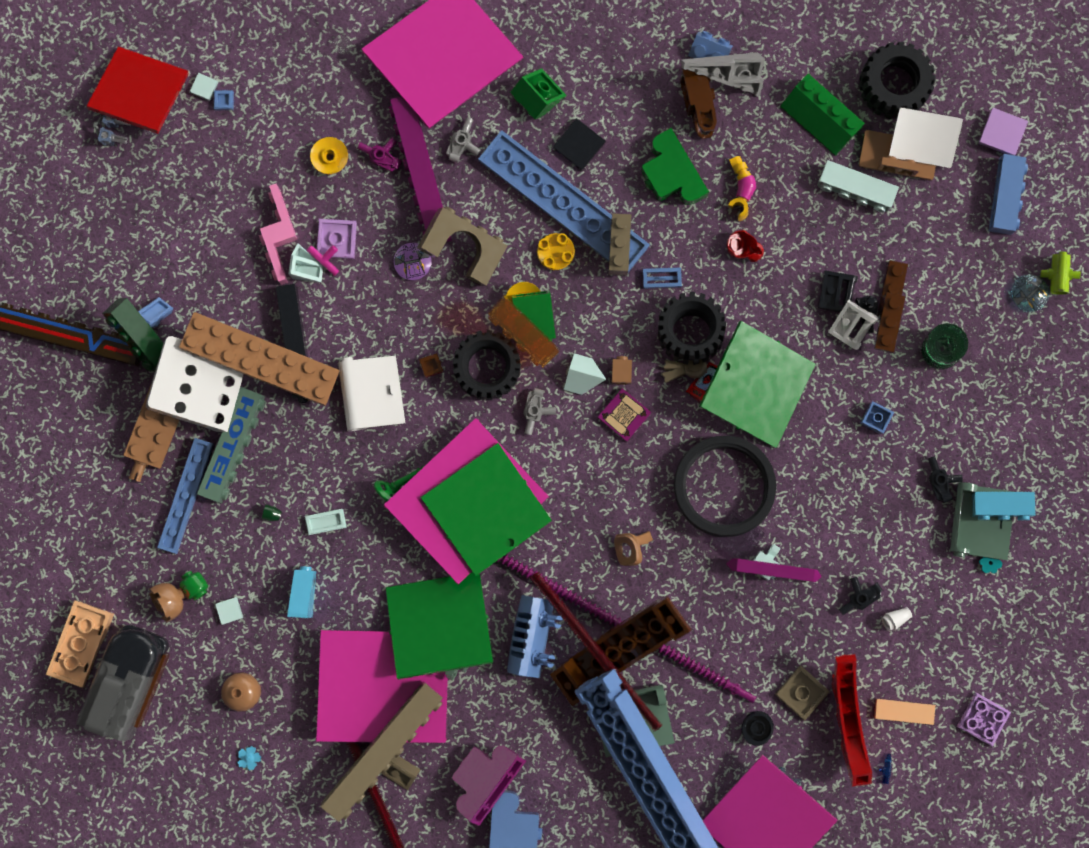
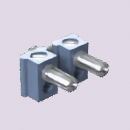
[93,115,131,146]

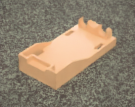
[46,600,114,688]

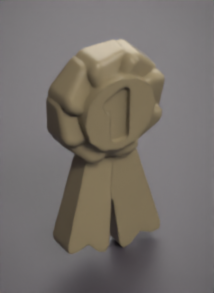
[662,359,707,383]

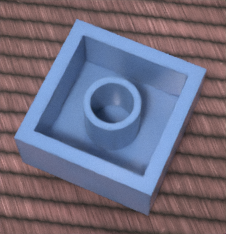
[860,401,894,434]

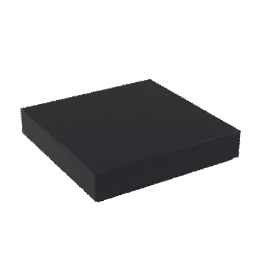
[553,118,606,171]

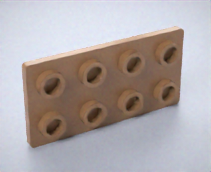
[859,130,936,180]

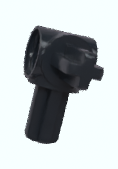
[855,295,878,334]

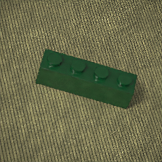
[102,298,163,372]

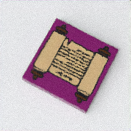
[598,388,652,442]

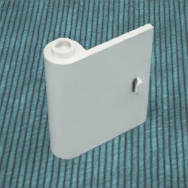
[338,356,405,431]

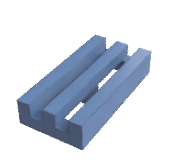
[643,268,682,289]

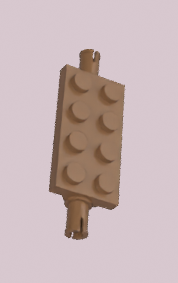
[123,383,179,482]

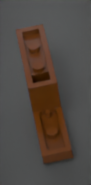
[874,260,908,353]

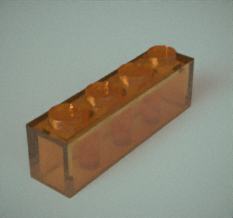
[488,295,560,368]

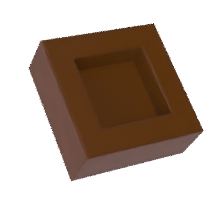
[419,353,444,378]

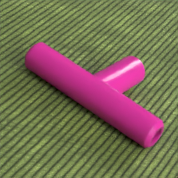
[307,245,339,276]

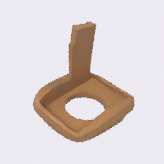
[614,531,653,566]

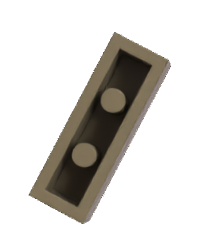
[608,213,631,276]

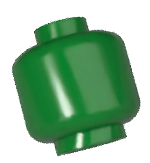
[179,571,208,601]

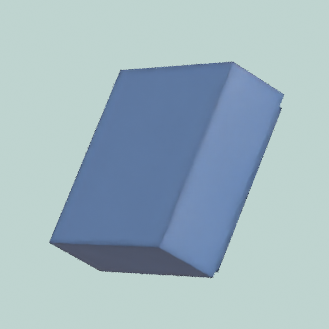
[214,90,234,110]

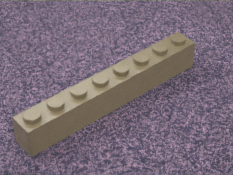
[320,681,443,822]

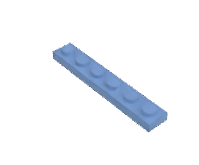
[157,438,214,554]

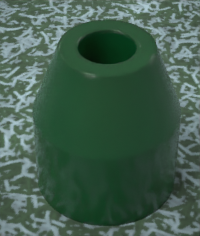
[261,504,282,522]

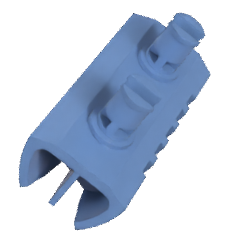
[507,595,562,678]

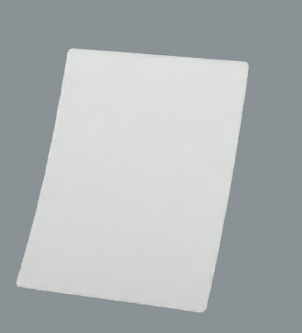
[889,108,963,168]

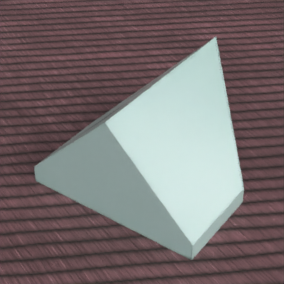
[288,243,324,282]
[564,353,606,395]

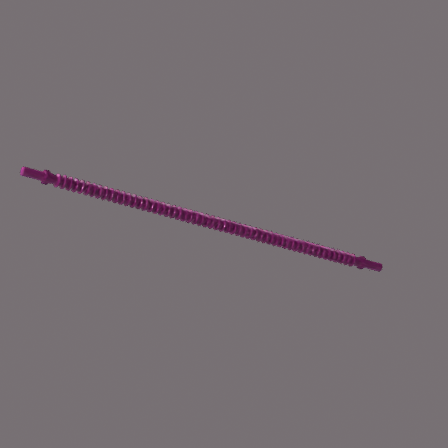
[497,554,756,703]

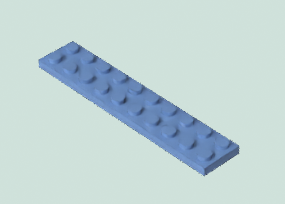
[478,130,650,273]

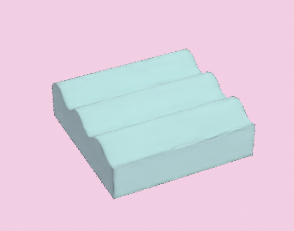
[190,73,218,101]
[215,597,243,625]

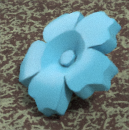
[238,746,261,770]

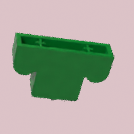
[641,128,709,205]

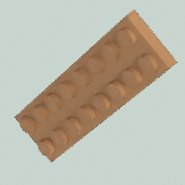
[179,312,340,406]

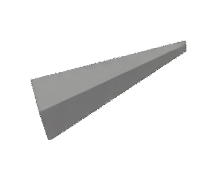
[681,52,765,96]

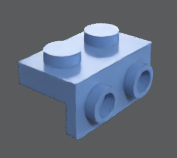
[688,31,733,58]

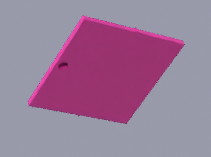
[702,754,837,848]

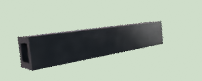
[276,283,310,403]

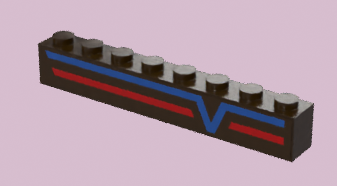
[0,302,141,367]

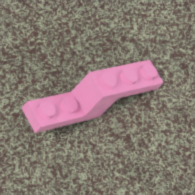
[259,184,297,285]

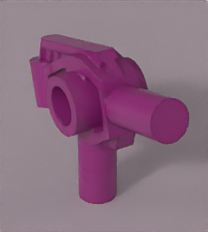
[357,137,402,172]

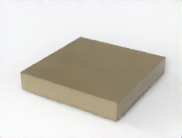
[775,665,830,721]

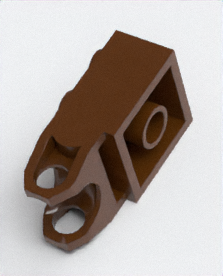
[680,69,717,140]

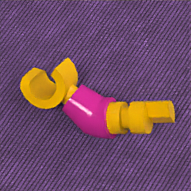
[728,156,756,221]

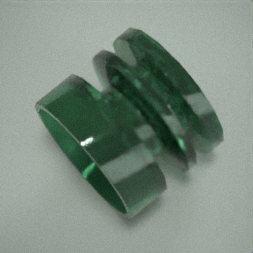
[921,323,969,370]

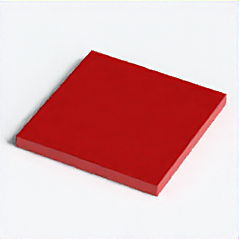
[87,46,189,134]

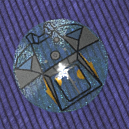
[1010,274,1049,312]

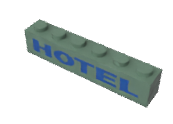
[197,387,266,503]

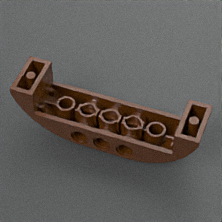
[549,595,692,706]

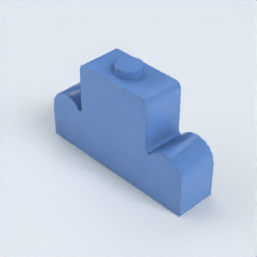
[489,790,542,848]

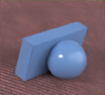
[138,297,174,328]

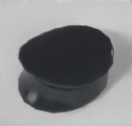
[741,711,774,746]

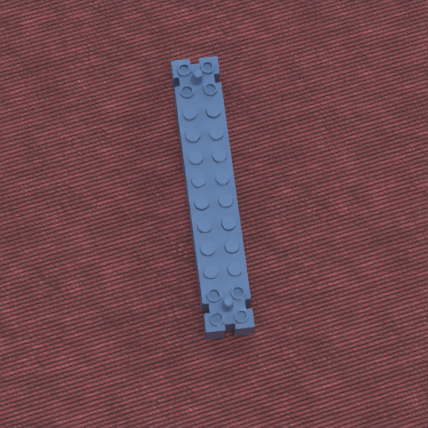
[574,669,718,848]

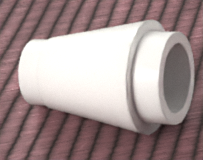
[882,607,912,631]

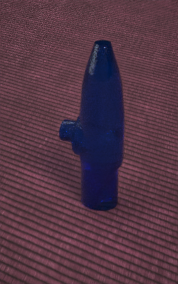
[880,753,892,784]

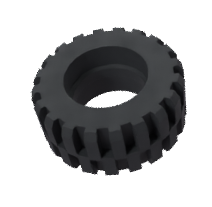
[859,42,936,119]

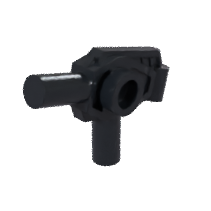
[928,456,963,503]
[839,577,883,615]

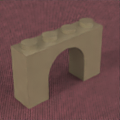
[417,206,507,286]

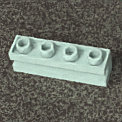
[817,160,899,213]

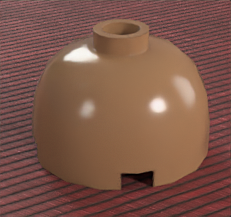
[148,583,185,623]
[221,672,261,712]

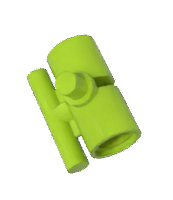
[1040,252,1081,295]

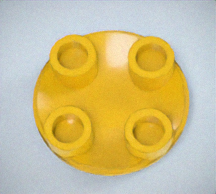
[537,233,575,270]

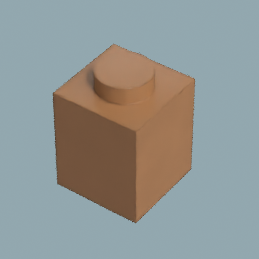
[611,356,632,385]

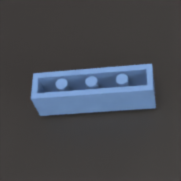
[989,154,1028,235]

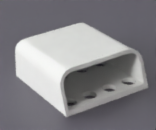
[146,336,244,432]

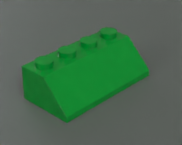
[780,73,865,156]

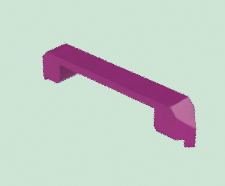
[725,558,822,582]

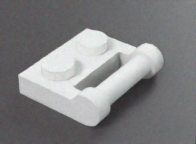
[828,300,878,350]

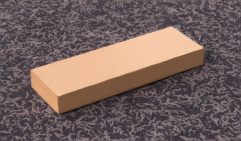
[874,699,935,725]

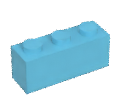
[972,492,1035,521]

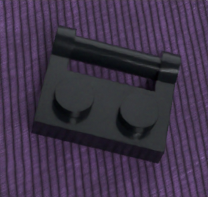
[818,270,858,312]

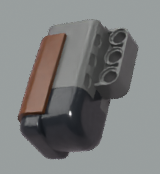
[76,625,170,741]

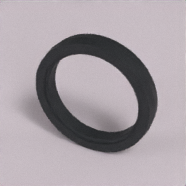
[674,436,776,537]

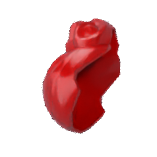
[726,230,764,262]

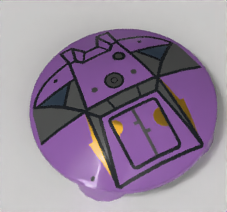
[394,243,431,280]

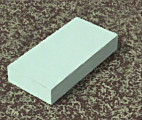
[305,509,347,535]

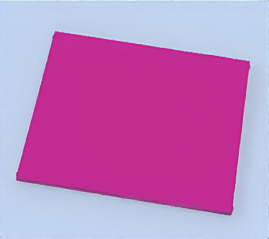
[361,0,523,129]
[384,418,549,584]
[316,630,448,743]

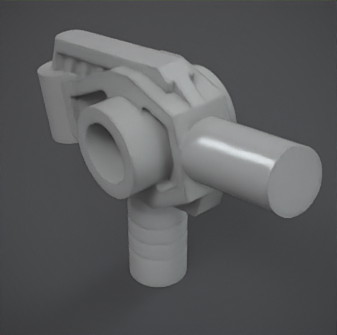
[446,118,481,163]
[523,388,556,435]

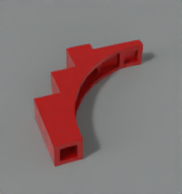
[832,654,873,787]

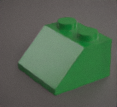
[510,68,567,120]

